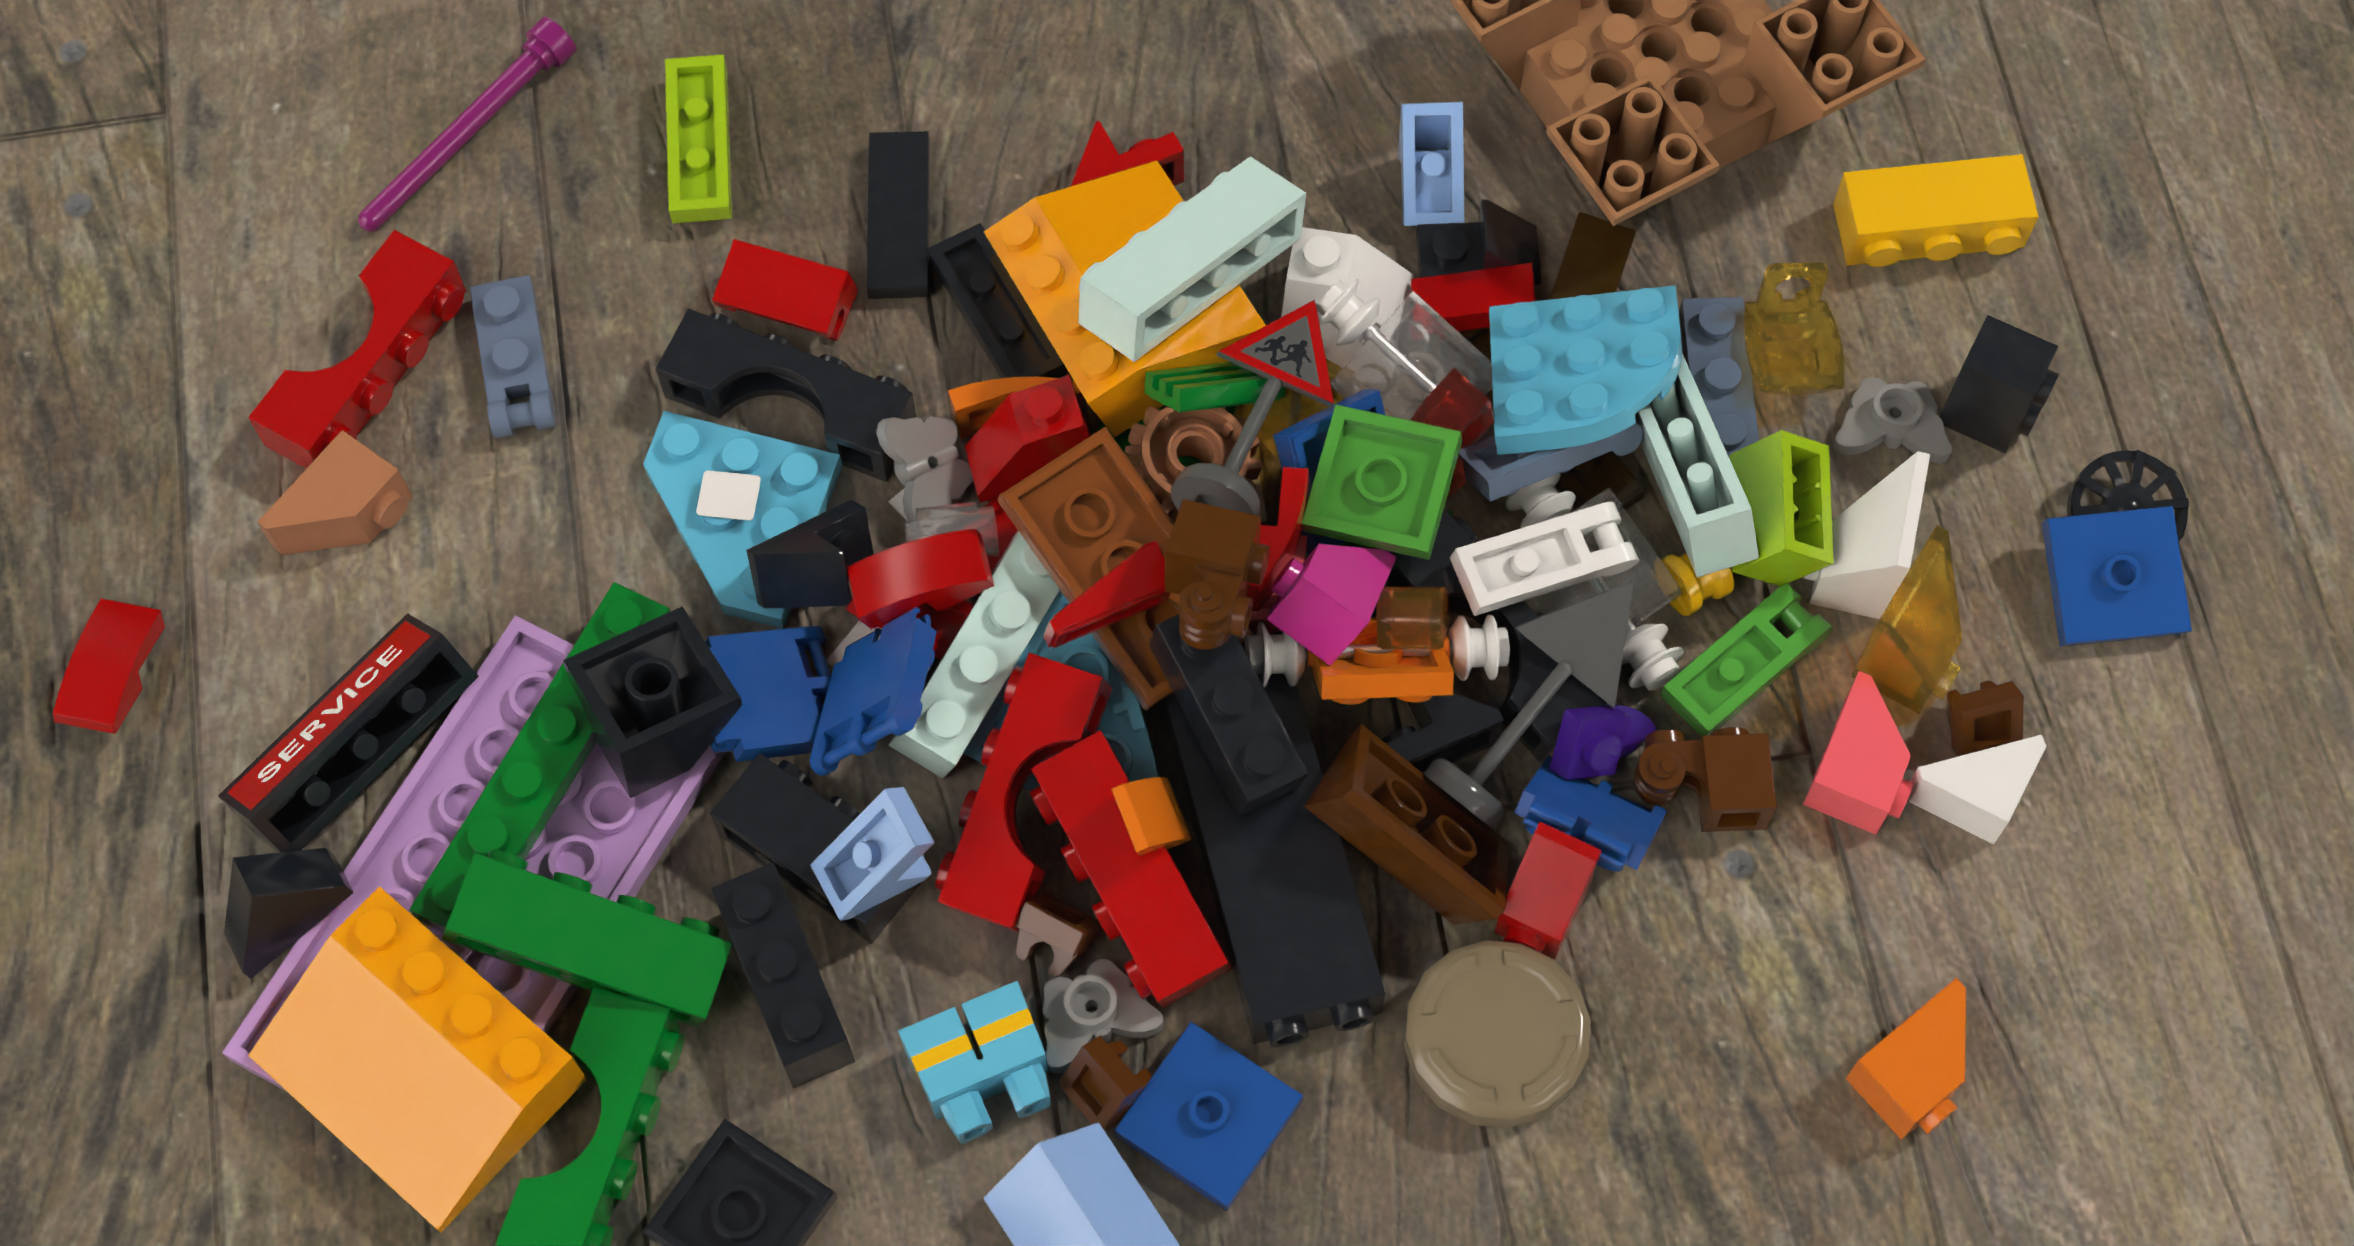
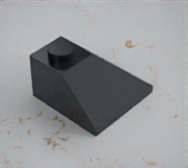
[563,606,742,798]

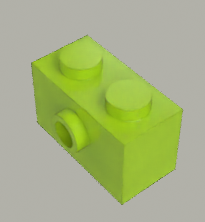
[1729,430,1834,586]

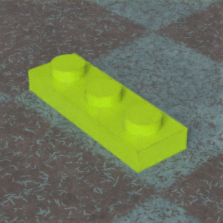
[665,54,732,224]

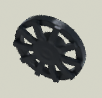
[2067,450,2189,542]

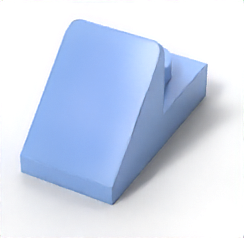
[1398,101,1464,226]
[810,787,934,921]

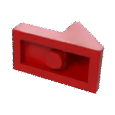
[1071,121,1185,186]

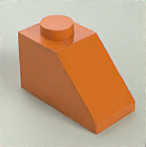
[1845,978,1966,1140]

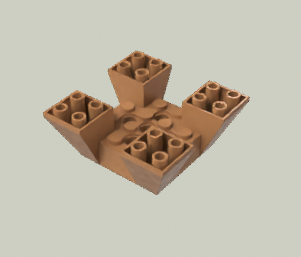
[1450,0,1926,226]

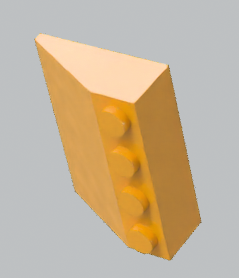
[984,161,1266,437]
[248,886,587,1233]

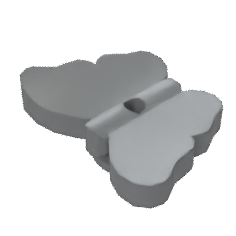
[1832,377,1952,464]
[876,416,973,529]
[1043,959,1164,1073]

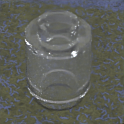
[904,502,999,557]

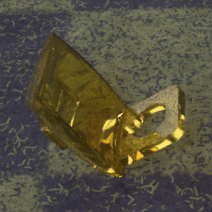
[1744,262,1845,395]

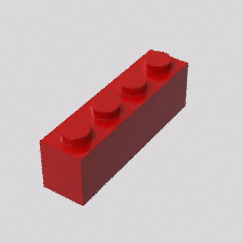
[1029,730,1233,1008]

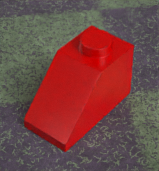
[965,375,1091,503]
[1494,822,1602,960]

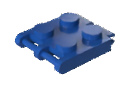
[810,607,937,776]
[705,626,831,762]
[1514,755,1668,872]

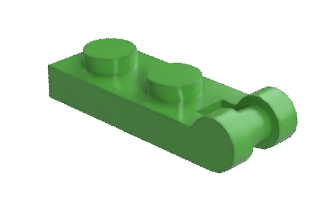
[1660,583,1834,737]

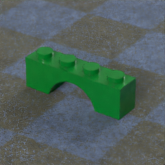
[495,987,684,1246]

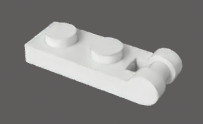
[1450,502,1639,616]

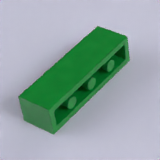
[441,850,732,1028]

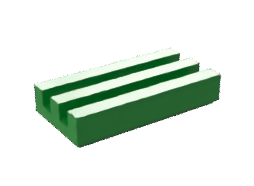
[1144,362,1285,413]

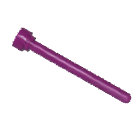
[358,16,577,232]

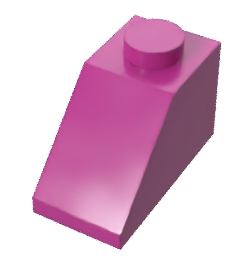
[1267,544,1396,666]

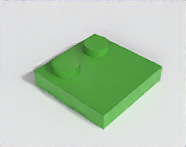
[1301,405,1462,560]

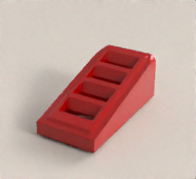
[1043,540,1171,649]

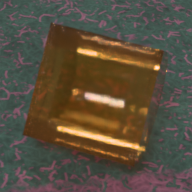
[1376,587,1450,650]

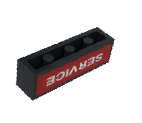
[218,613,479,853]

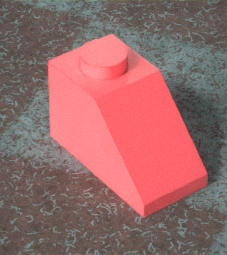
[1803,671,1914,835]

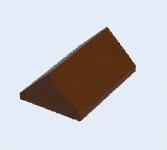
[1304,724,1508,925]

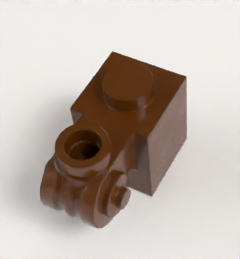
[1165,499,1270,650]
[1633,727,1777,832]

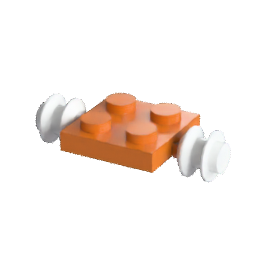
[1245,615,1510,705]

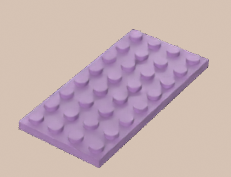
[222,615,726,1092]

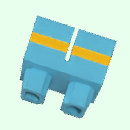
[898,980,1051,1144]

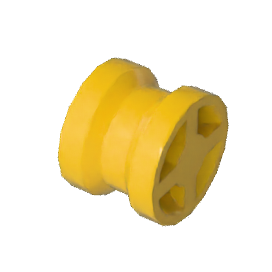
[1655,553,1734,616]

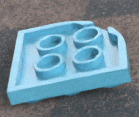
[1489,285,1682,455]

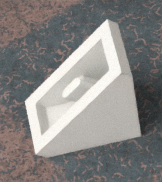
[1908,734,2046,845]

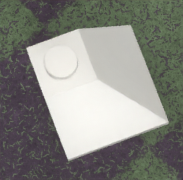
[1281,227,1414,386]
[1803,451,1930,621]

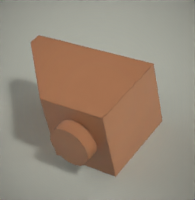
[257,430,413,555]

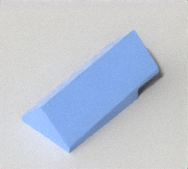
[984,1122,1180,1246]

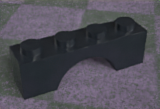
[655,308,917,482]
[1385,509,1607,763]

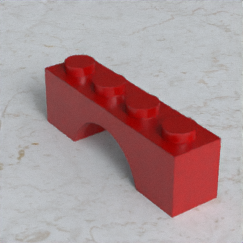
[248,230,467,469]
[935,652,1113,933]

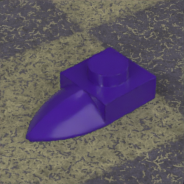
[1549,705,1657,780]

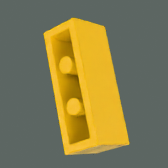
[1833,154,2039,267]

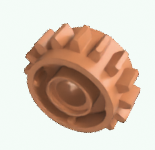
[1124,406,1262,523]

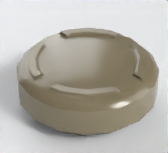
[1404,940,1591,1128]

